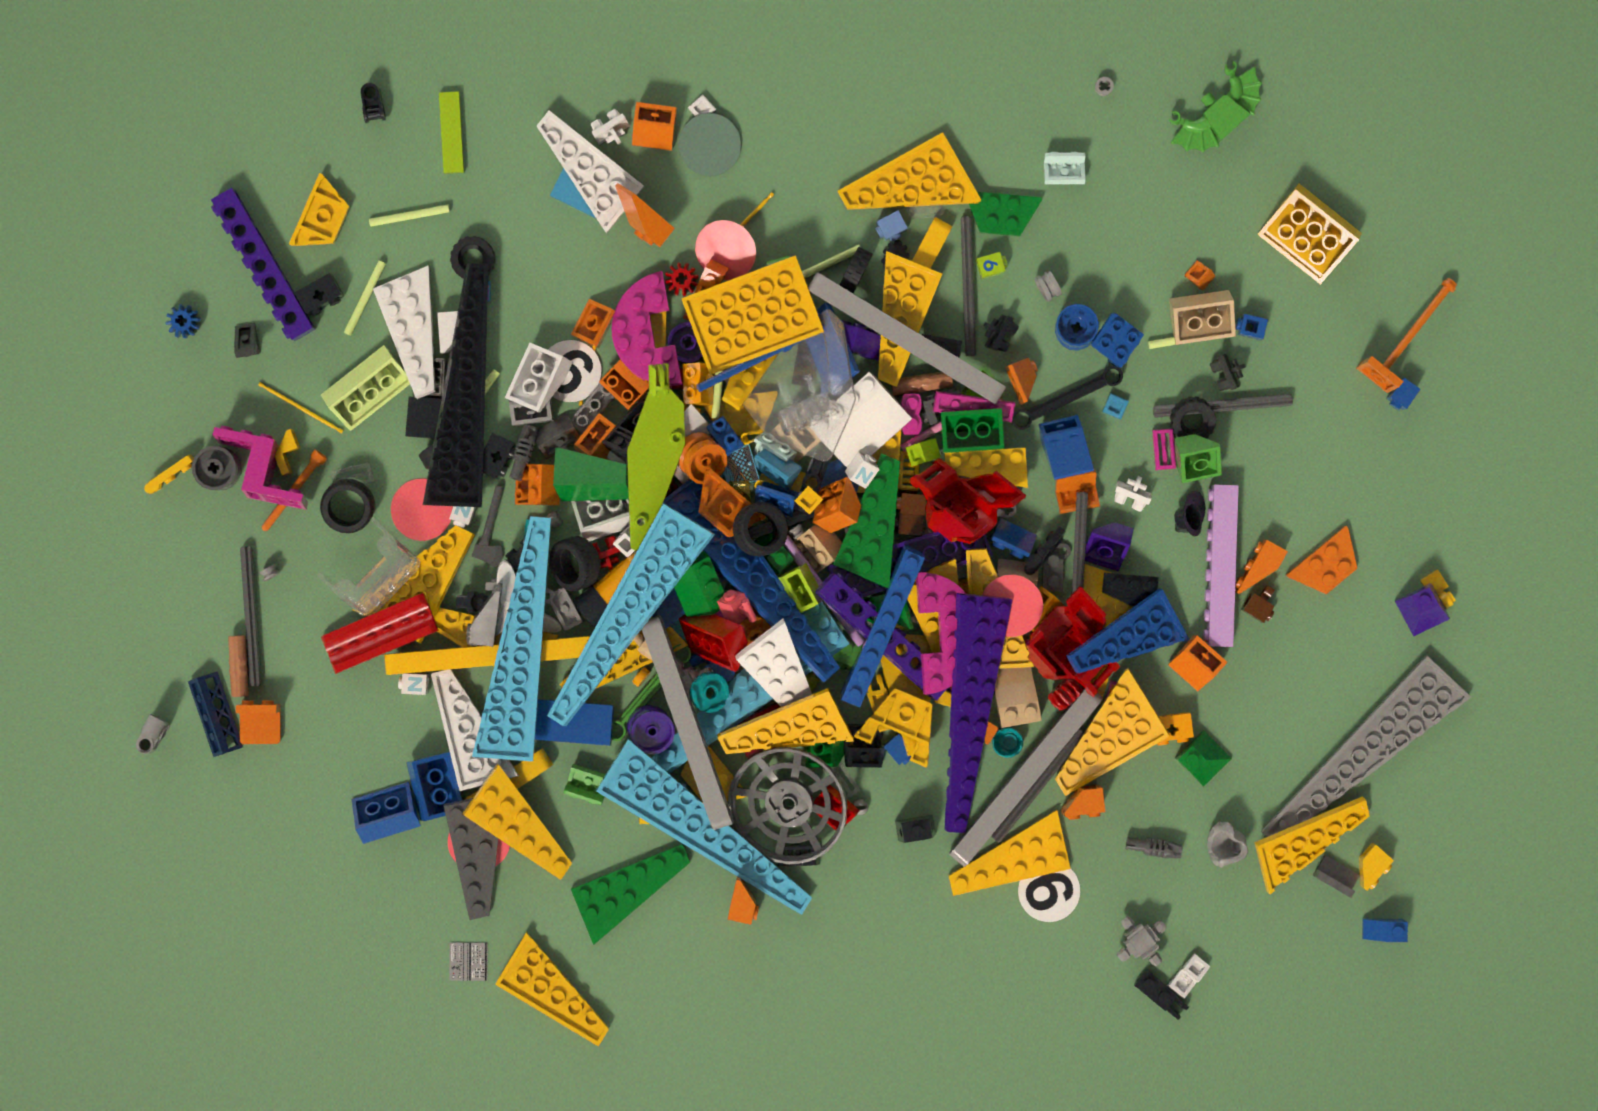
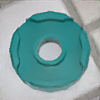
[689,672,730,713]

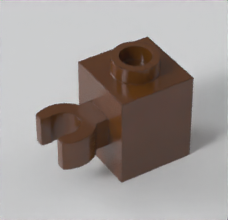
[1241,585,1275,623]

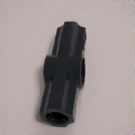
[793,452,830,515]

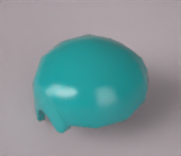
[992,727,1024,758]

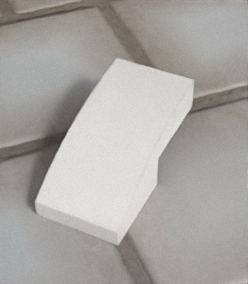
[1167,954,1210,999]

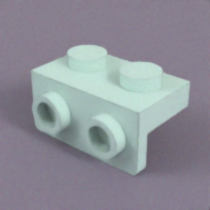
[1043,152,1085,184]
[753,432,797,461]

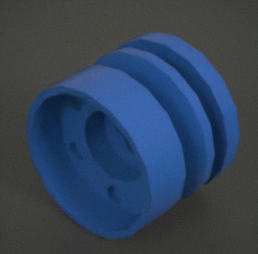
[1055,304,1099,351]

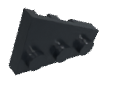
[1102,572,1159,608]

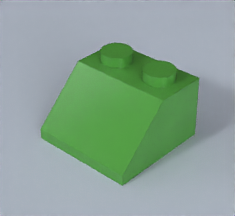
[1175,434,1222,483]

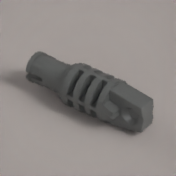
[509,425,538,481]
[1125,837,1183,858]

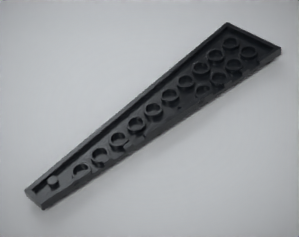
[422,263,489,507]

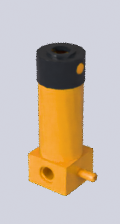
[574,550,637,627]

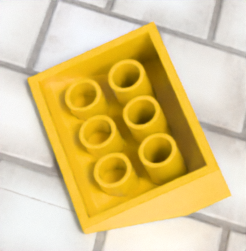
[1258,183,1362,284]

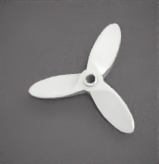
[467,560,562,646]

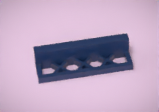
[188,671,243,757]

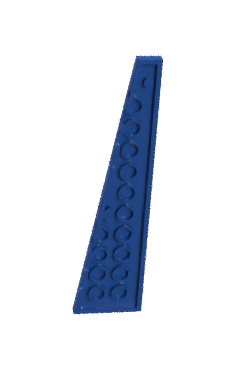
[662,479,840,682]

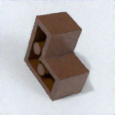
[894,493,926,536]

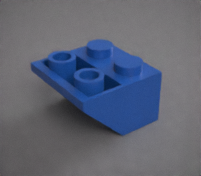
[989,518,1037,559]

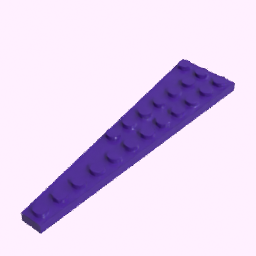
[944,593,1012,833]

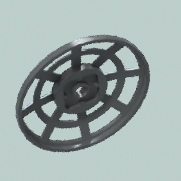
[728,747,848,864]

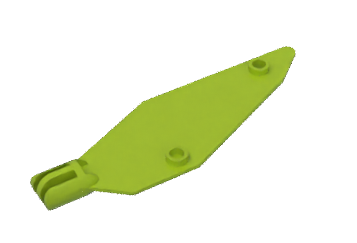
[627,363,685,550]

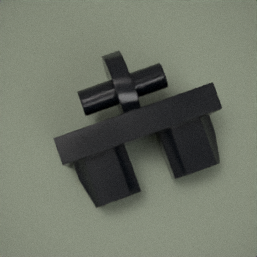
[983,314,1019,352]
[456,591,488,612]

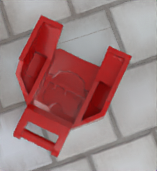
[910,458,1026,544]
[1027,586,1120,697]

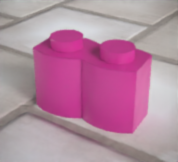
[901,394,922,435]

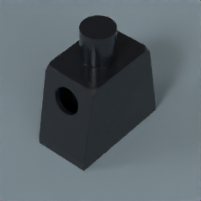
[895,814,936,843]

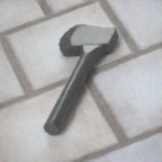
[472,486,503,567]

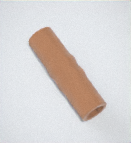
[892,372,953,396]
[228,635,249,697]

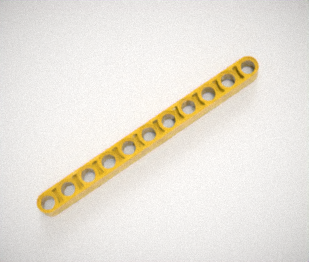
[384,636,590,675]

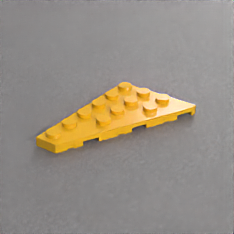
[1055,668,1170,796]

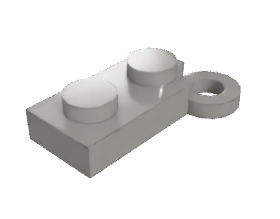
[545,588,583,631]

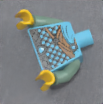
[720,431,767,493]

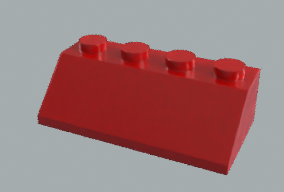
[679,614,748,672]

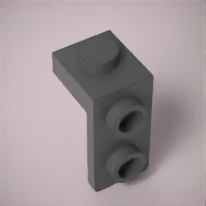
[921,388,962,426]

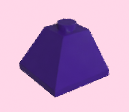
[1085,522,1134,572]
[1395,583,1450,637]

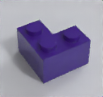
[839,320,881,361]

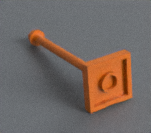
[1357,278,1457,393]

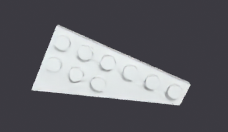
[537,111,644,234]

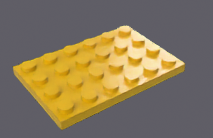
[681,255,824,375]

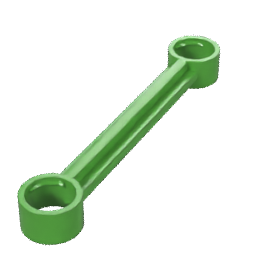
[612,644,692,741]

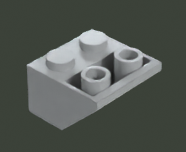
[508,386,554,426]

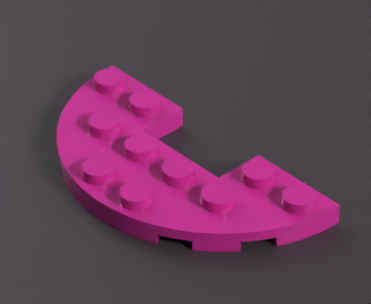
[611,271,682,386]
[916,572,966,695]

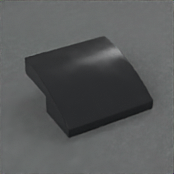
[405,396,442,439]
[844,724,885,768]

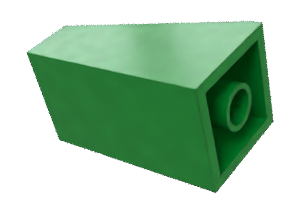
[553,448,629,501]

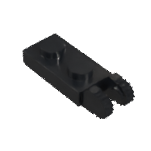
[1024,526,1065,575]
[1134,969,1189,1020]

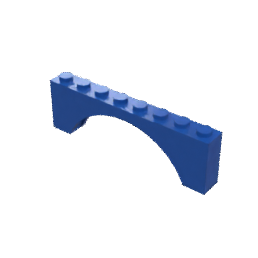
[840,545,925,708]

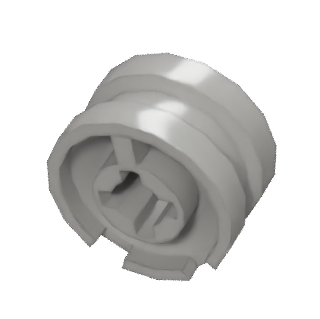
[1034,270,1062,302]

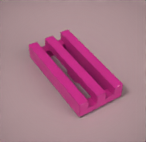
[1152,429,1176,470]

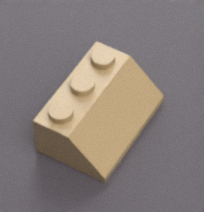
[1169,290,1236,345]

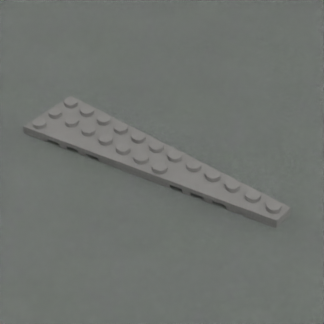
[1261,656,1471,837]

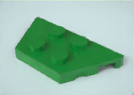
[969,192,1042,237]

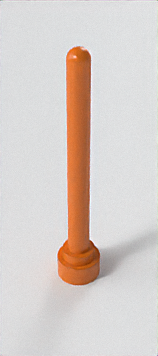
[262,449,328,531]

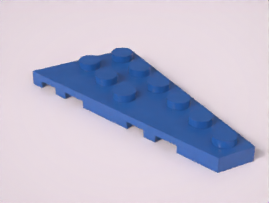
[1066,589,1190,673]

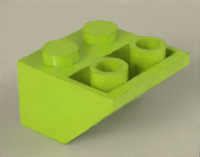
[778,563,823,613]

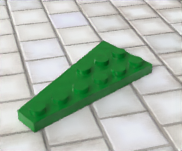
[833,453,900,588]
[571,843,690,945]

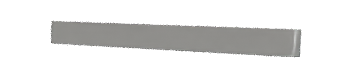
[808,272,1006,404]
[642,615,734,830]
[949,688,1103,867]

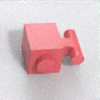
[717,589,757,624]

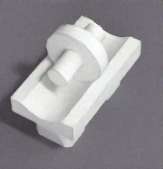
[591,109,630,145]
[1114,476,1151,512]

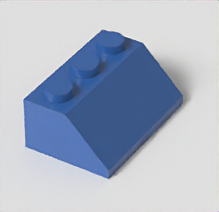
[406,752,462,821]
[351,782,421,844]

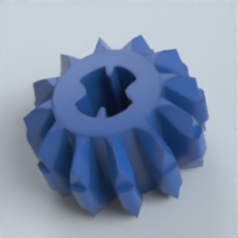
[166,304,201,339]

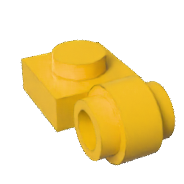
[1420,569,1456,609]

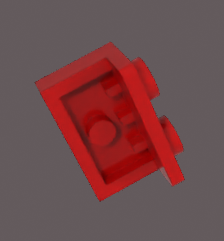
[814,784,860,831]

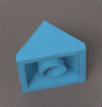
[754,449,802,492]

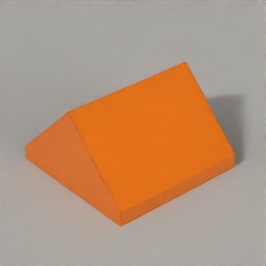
[571,299,616,349]

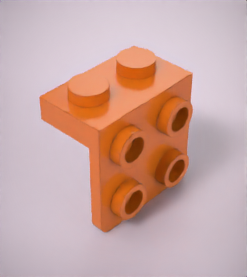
[1055,469,1100,514]
[236,700,281,744]

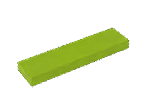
[439,91,464,174]

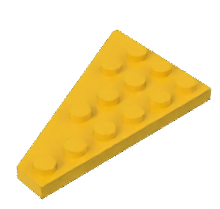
[837,132,981,210]
[352,525,475,643]

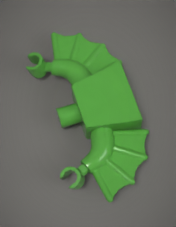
[1169,61,1262,152]

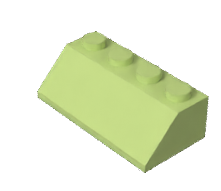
[321,345,410,431]

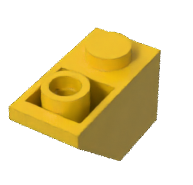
[1359,843,1394,891]

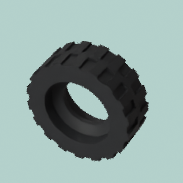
[450,236,496,279]
[840,247,873,293]
[1170,396,1217,439]

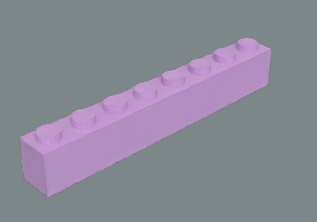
[1203,485,1239,647]

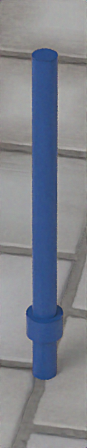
[696,340,804,392]

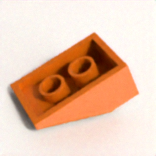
[615,183,675,247]

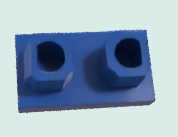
[706,416,744,457]

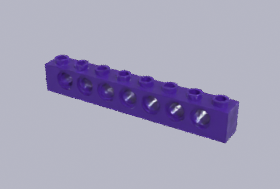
[211,188,316,341]
[815,573,946,700]

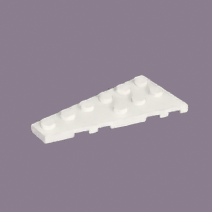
[373,266,436,399]
[735,619,812,707]
[431,669,519,791]

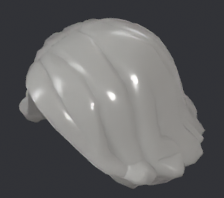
[1207,822,1248,868]

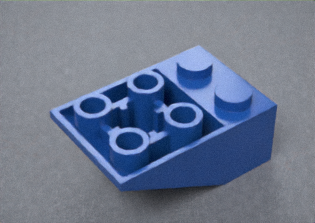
[1039,415,1094,480]

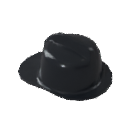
[1174,491,1206,537]

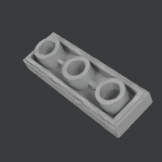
[571,383,614,433]

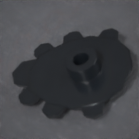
[881,240,910,264]

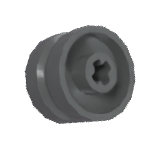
[192,446,241,491]

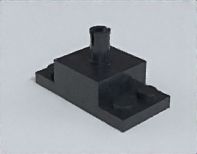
[602,390,681,458]

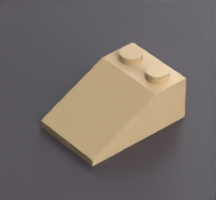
[994,667,1042,728]

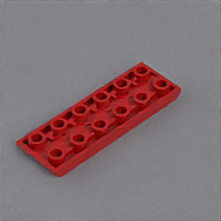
[321,593,439,674]

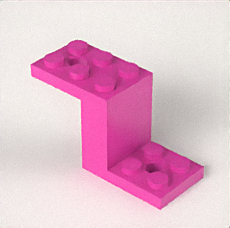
[213,426,308,510]

